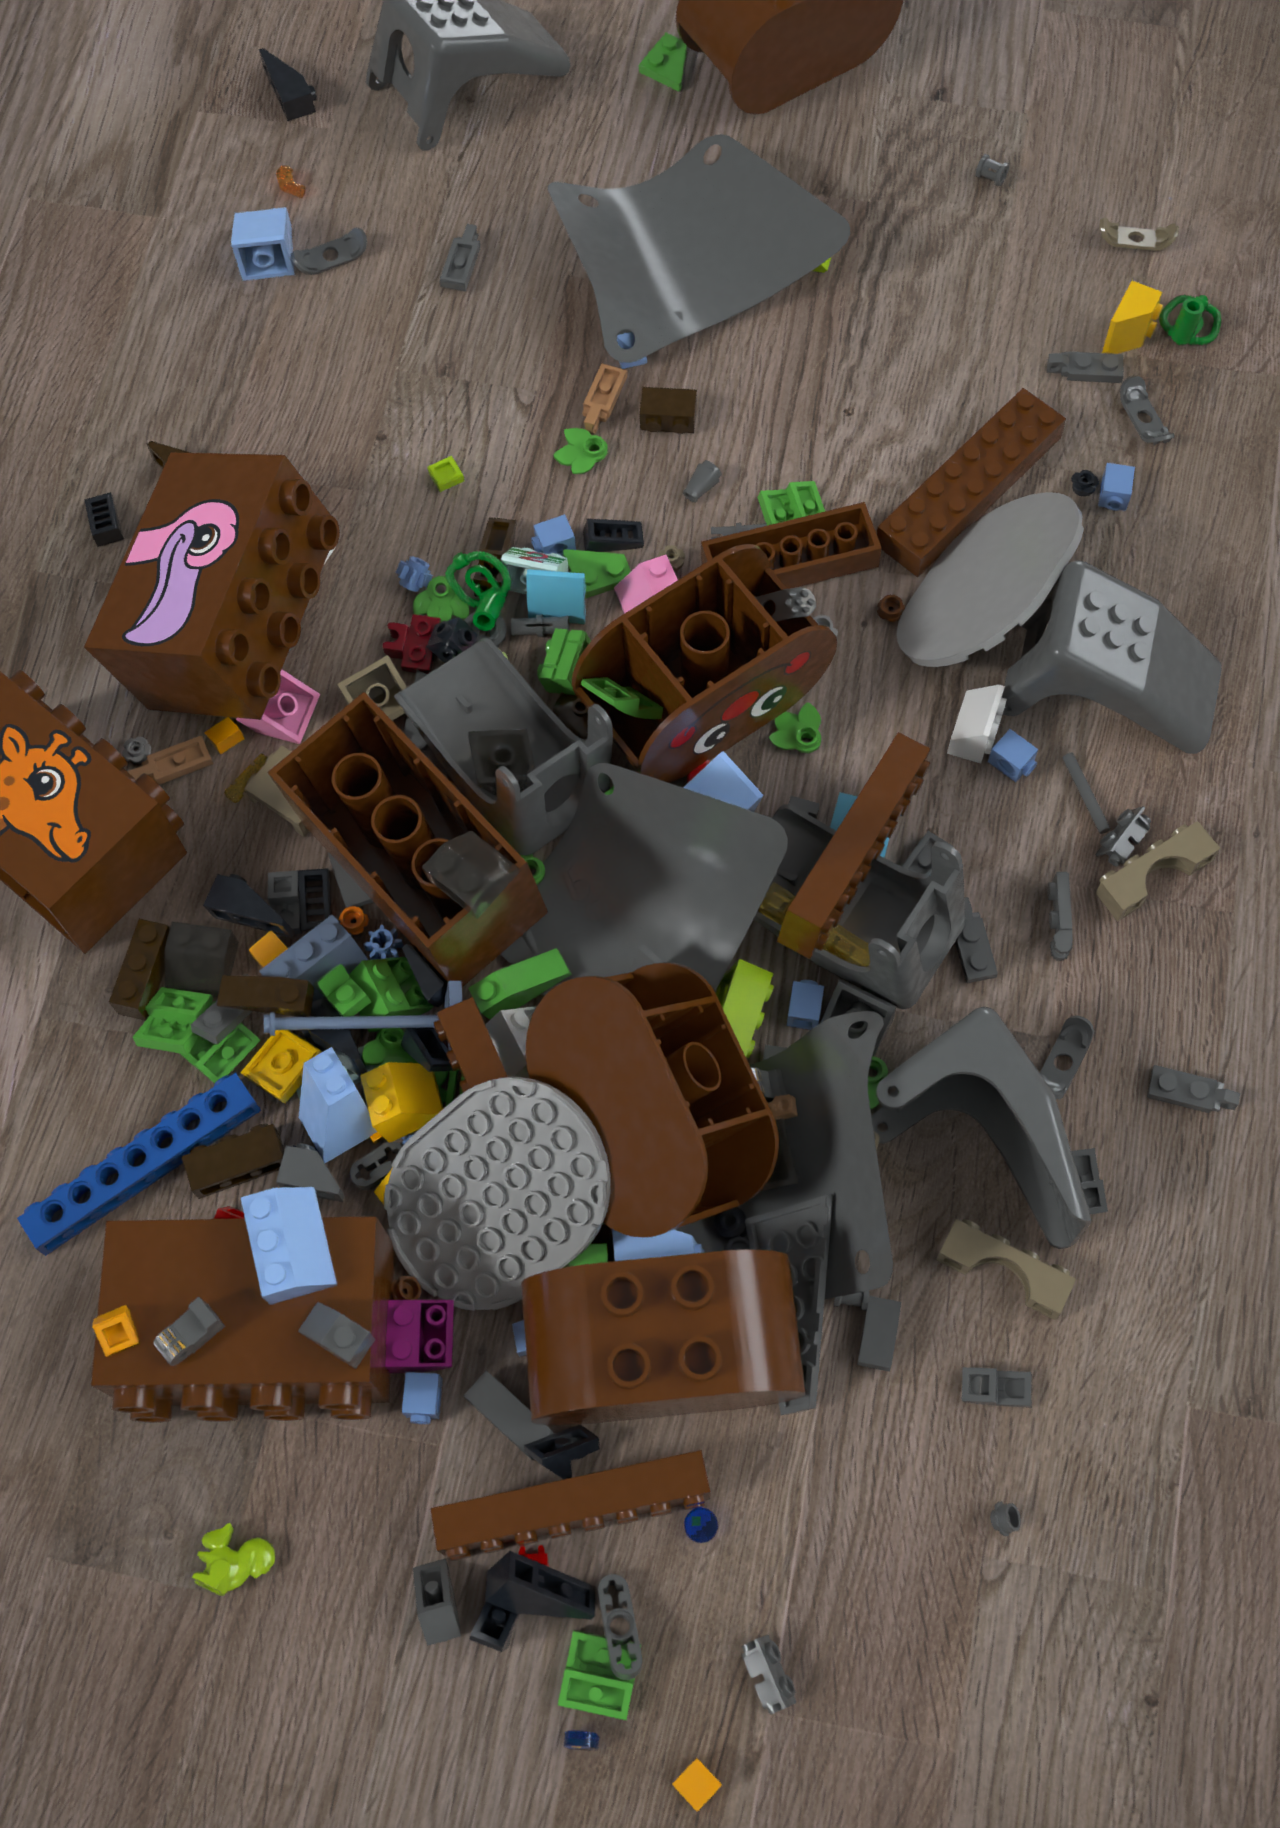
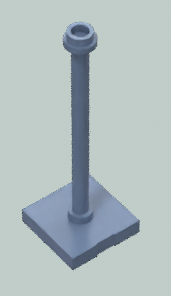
[264,981,462,1051]

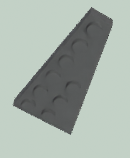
[745,1195,833,1415]

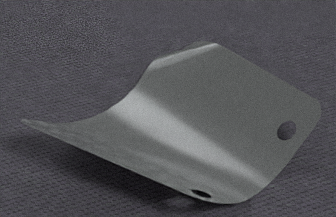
[547,134,850,363]
[501,763,788,996]
[675,1011,893,1299]

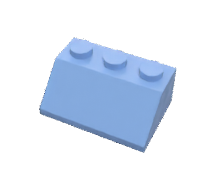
[240,1187,337,1305]

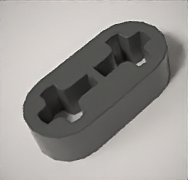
[350,1142,402,1190]

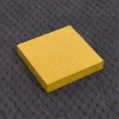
[240,1030,322,1104]

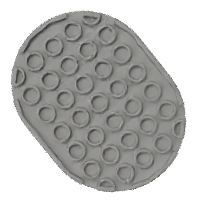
[897,492,1084,667]
[384,1077,611,1311]

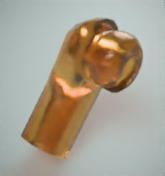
[276,165,306,198]

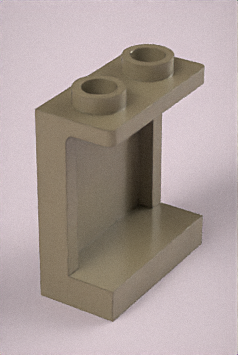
[244,745,310,837]

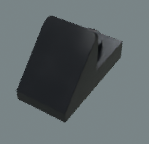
[524,1424,600,1480]
[469,1602,520,1652]

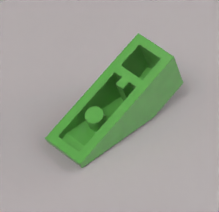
[468,948,572,1020]

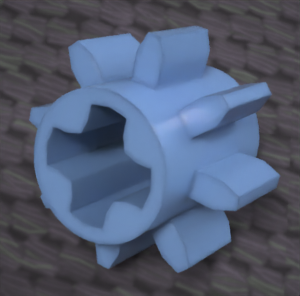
[395,556,433,592]
[364,925,404,960]

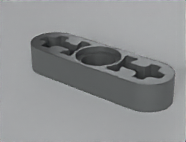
[598,1574,642,1680]

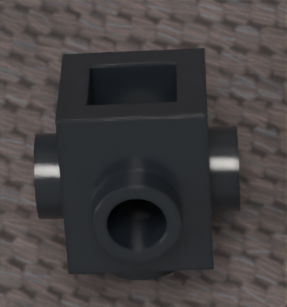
[426,617,478,663]

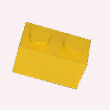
[1102,281,1163,354]
[360,1062,444,1143]

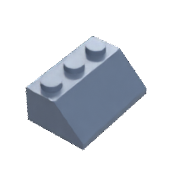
[259,915,368,1017]

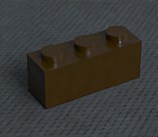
[109,918,177,1021]
[181,1124,285,1199]

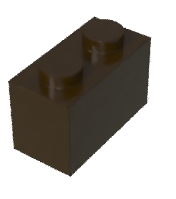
[639,387,697,434]

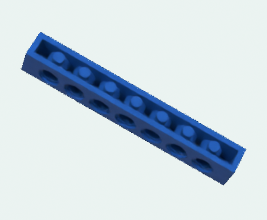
[17,1072,261,1256]

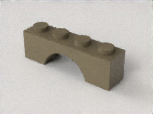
[1095,821,1221,922]
[936,1219,1076,1320]

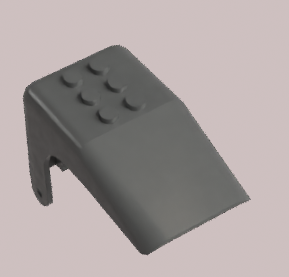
[366,0,571,151]
[1002,560,1222,754]
[394,638,613,856]
[753,804,965,1010]
[871,1007,1092,1249]

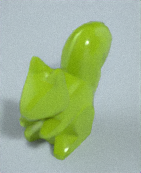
[191,1523,275,1596]

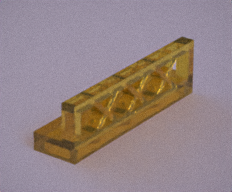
[758,882,871,967]

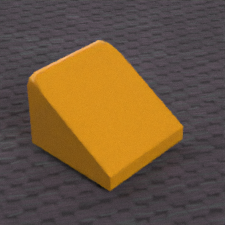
[204,717,245,755]
[249,931,288,968]
[92,1305,139,1357]
[672,1758,722,1812]

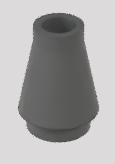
[683,460,722,503]

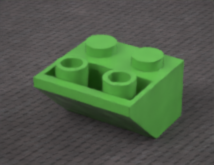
[349,957,434,1032]

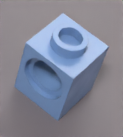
[1098,463,1135,511]
[531,515,576,557]
[988,729,1038,782]
[787,980,824,1030]
[402,1372,443,1424]

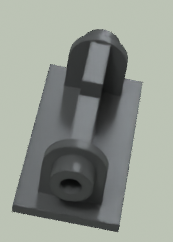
[1095,806,1151,866]
[741,1635,797,1715]

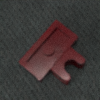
[383,614,442,674]

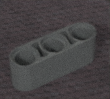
[463,1371,555,1461]

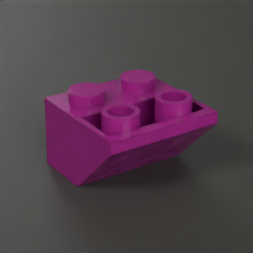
[385,1300,454,1373]

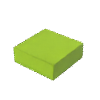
[427,455,465,492]

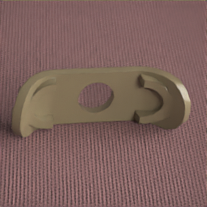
[1099,217,1179,251]

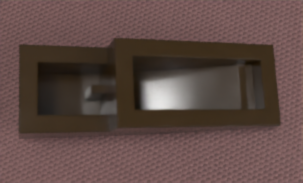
[473,517,517,597]

